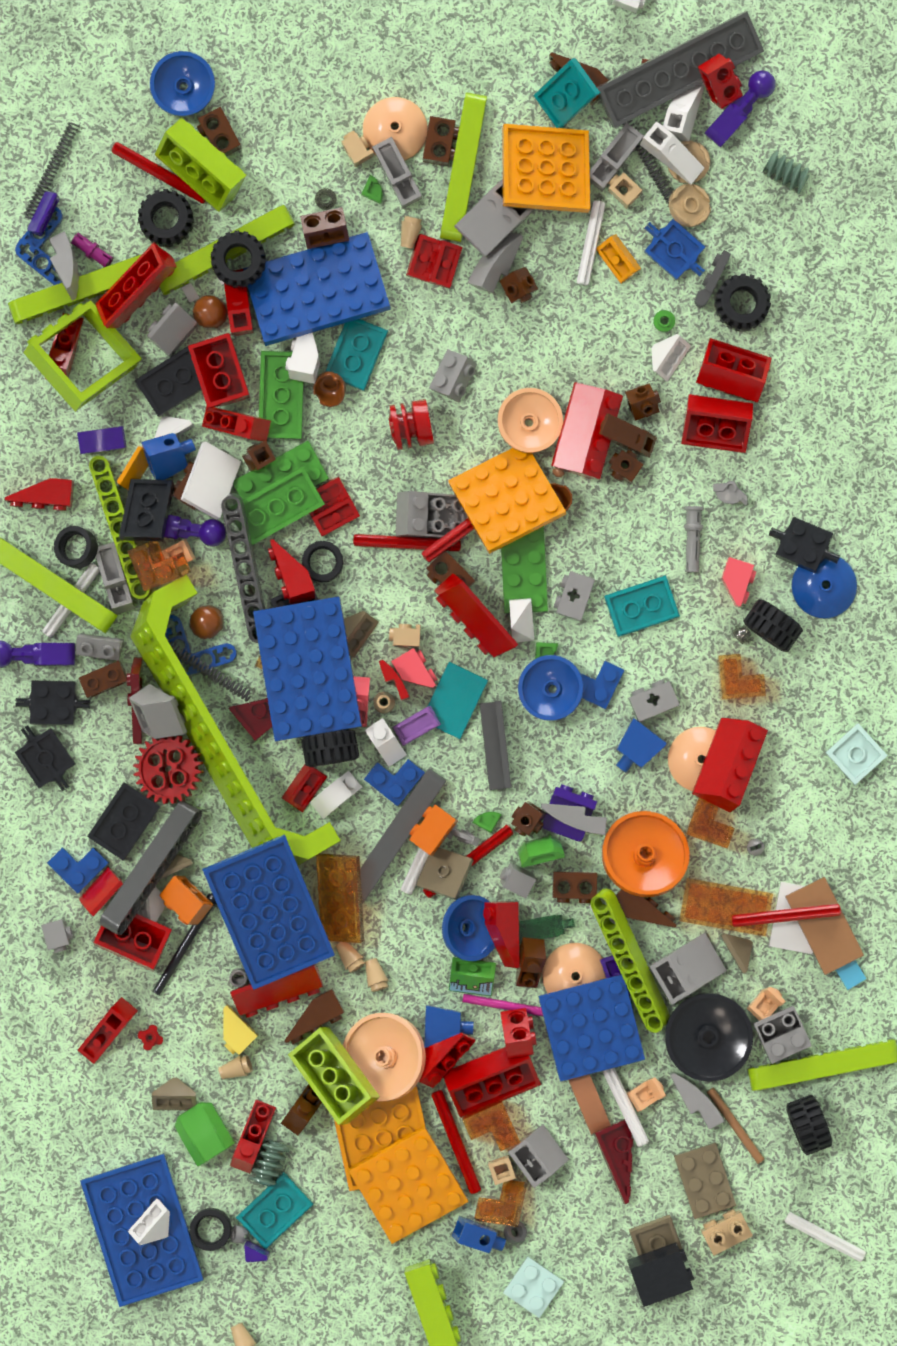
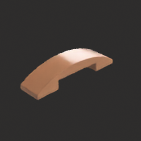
[569,1074,611,1134]

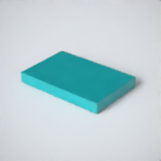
[533,58,600,128]
[325,319,388,391]
[604,575,680,637]
[427,662,488,739]
[236,1172,314,1250]

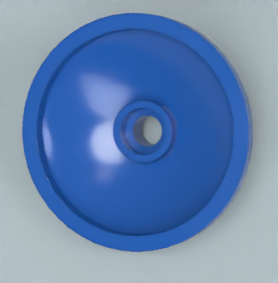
[150,51,215,117]
[792,558,857,619]
[518,655,584,721]
[442,895,495,961]

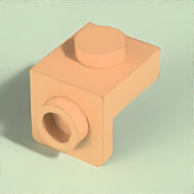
[157,539,195,572]
[747,987,786,1021]
[627,1077,666,1112]

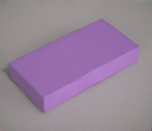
[393,705,441,746]

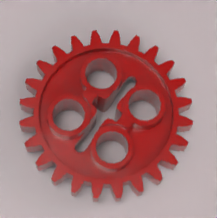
[133,735,204,804]

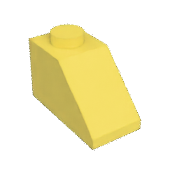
[223,1004,258,1055]

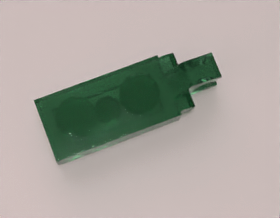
[519,915,575,944]

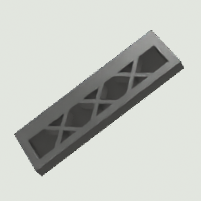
[480,701,511,790]

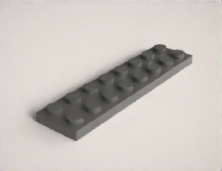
[597,11,764,128]

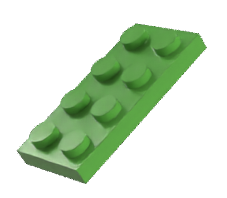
[259,351,304,440]
[233,441,329,500]
[229,466,325,545]
[501,526,548,614]

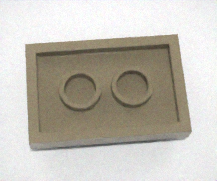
[674,1142,736,1219]

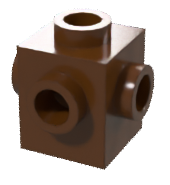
[499,267,538,304]
[625,383,661,421]
[608,450,644,484]
[511,801,547,837]

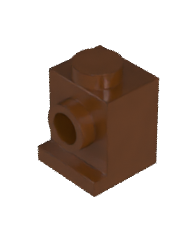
[242,440,276,471]

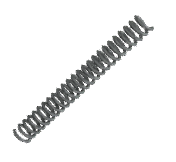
[622,120,673,207]
[24,122,80,220]
[167,639,251,702]

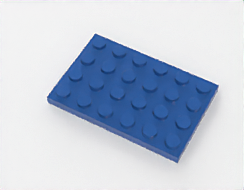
[243,232,391,346]
[253,596,362,742]
[202,834,335,990]
[80,1153,204,1307]

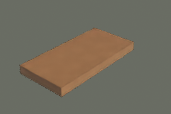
[785,877,864,975]

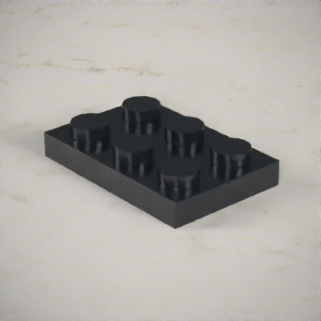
[135,346,202,417]
[119,479,175,542]
[87,782,161,861]

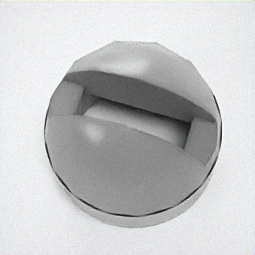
[747,839,764,856]
[229,968,247,987]
[231,1225,248,1243]

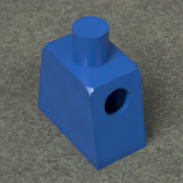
[141,433,196,480]
[616,718,667,773]
[424,1005,474,1048]
[452,1215,506,1253]

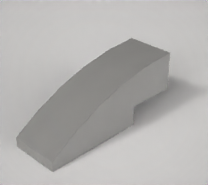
[590,123,644,191]
[372,137,422,209]
[49,231,79,301]
[468,233,524,293]
[96,542,136,615]
[541,803,607,835]
[669,1072,724,1129]

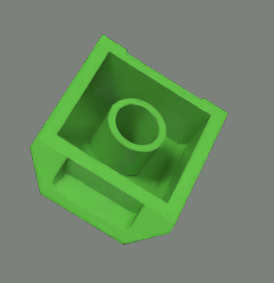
[517,834,565,868]
[175,1102,236,1167]

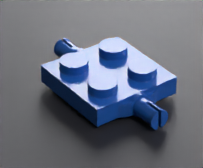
[644,219,705,281]

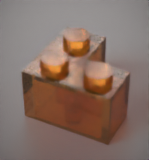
[127,541,191,591]
[717,654,766,700]
[685,797,735,849]
[462,1100,520,1151]

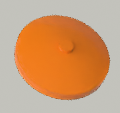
[602,811,690,897]

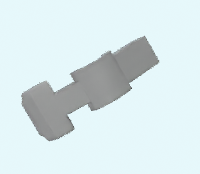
[713,481,748,506]
[447,825,480,847]

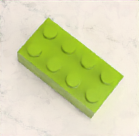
[155,117,246,212]
[288,1027,380,1125]
[404,1259,461,1346]

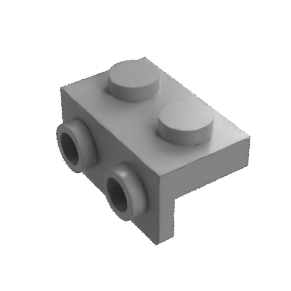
[429,349,477,402]
[76,633,124,661]

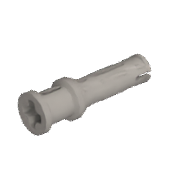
[684,506,704,572]

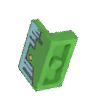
[449,957,496,996]

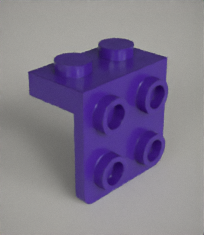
[542,784,597,842]

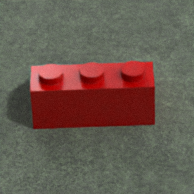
[188,333,251,408]
[696,338,772,403]
[681,394,753,453]
[93,914,172,972]

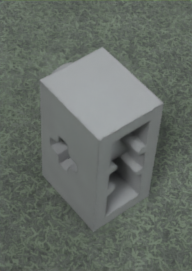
[554,571,595,622]
[628,679,679,722]

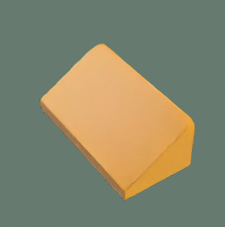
[596,234,641,283]
[117,446,148,490]

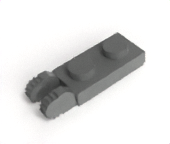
[694,250,731,308]

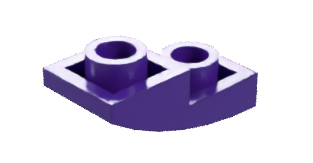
[77,426,127,454]

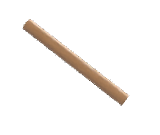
[707,1087,764,1164]

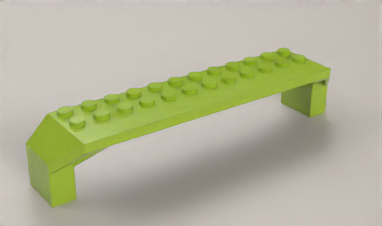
[130,575,341,866]

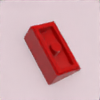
[281,764,327,812]

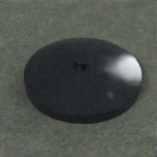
[665,993,753,1082]

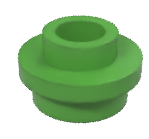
[653,310,675,332]

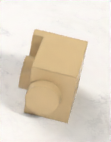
[341,131,374,167]
[608,172,642,209]
[389,624,421,647]
[488,1155,516,1185]

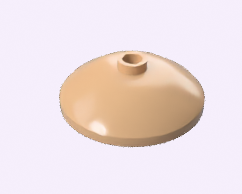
[363,97,427,161]
[497,388,563,453]
[668,727,716,791]
[542,943,606,993]

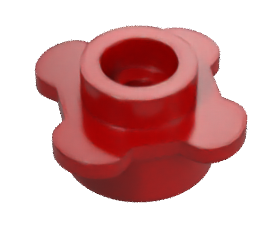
[137,1025,163,1050]

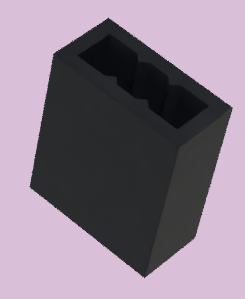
[627,1242,695,1307]

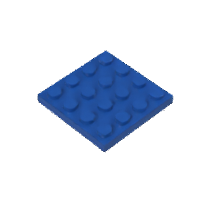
[538,974,645,1082]

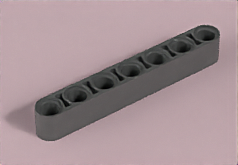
[221,493,266,643]
[344,768,447,904]
[100,801,202,936]

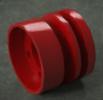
[388,399,434,450]

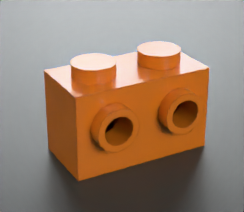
[409,804,458,856]
[159,876,213,925]

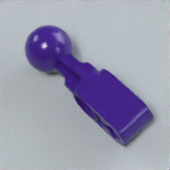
[704,70,776,147]
[164,515,227,547]
[0,640,75,668]

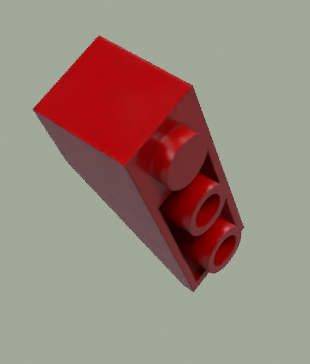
[224,269,254,336]
[45,313,84,380]
[202,405,271,442]
[5,478,74,511]
[267,539,315,605]
[419,1033,476,1088]
[230,1100,276,1174]

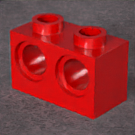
[698,53,743,109]
[500,1008,537,1059]

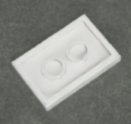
[180,441,241,520]
[769,882,813,954]

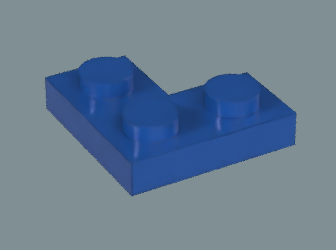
[580,661,624,709]
[364,759,425,806]
[47,847,109,894]

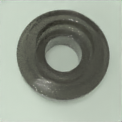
[315,188,337,210]
[732,624,752,645]

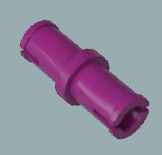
[71,232,114,267]

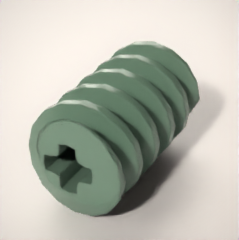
[762,150,809,194]
[248,1138,290,1187]

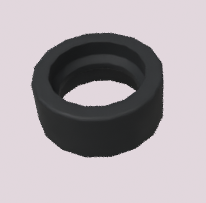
[54,526,98,569]
[302,541,344,583]
[189,1208,232,1251]

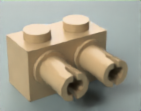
[701,1209,753,1256]

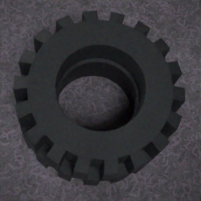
[138,189,194,247]
[211,230,266,288]
[715,273,771,331]
[743,599,803,652]
[301,729,359,767]
[786,1094,832,1155]

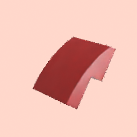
[406,234,463,288]
[309,476,360,536]
[379,660,410,701]
[79,866,123,917]

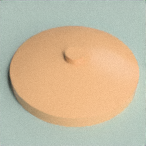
[343,1013,426,1101]

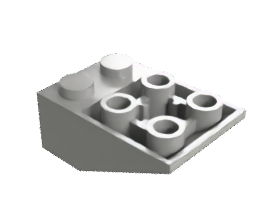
[454,179,534,257]
[395,491,466,539]
[648,933,727,1005]

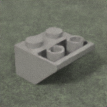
[147,302,198,357]
[129,684,187,739]
[753,1005,812,1064]
[508,1124,569,1188]

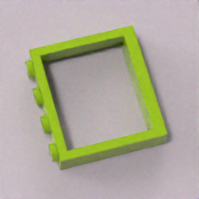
[23,300,142,412]

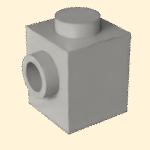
[500,862,536,898]
[41,919,73,953]

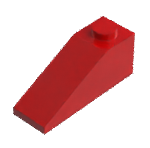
[483,901,520,968]
[78,997,138,1064]

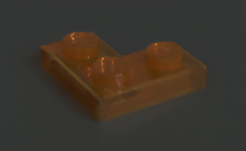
[474,1180,527,1227]

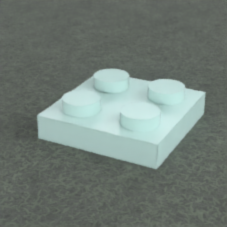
[825,723,888,785]
[503,1256,564,1318]

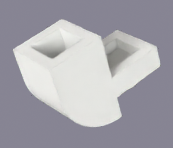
[309,770,362,819]

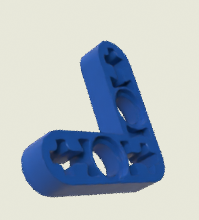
[15,207,63,285]
[165,615,237,676]

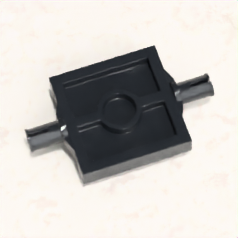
[769,517,840,574]
[15,680,91,726]
[14,725,76,791]

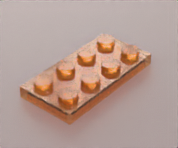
[316,853,364,943]
[679,878,773,936]

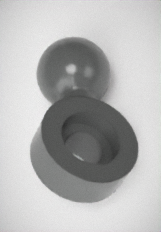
[503,1203,527,1244]

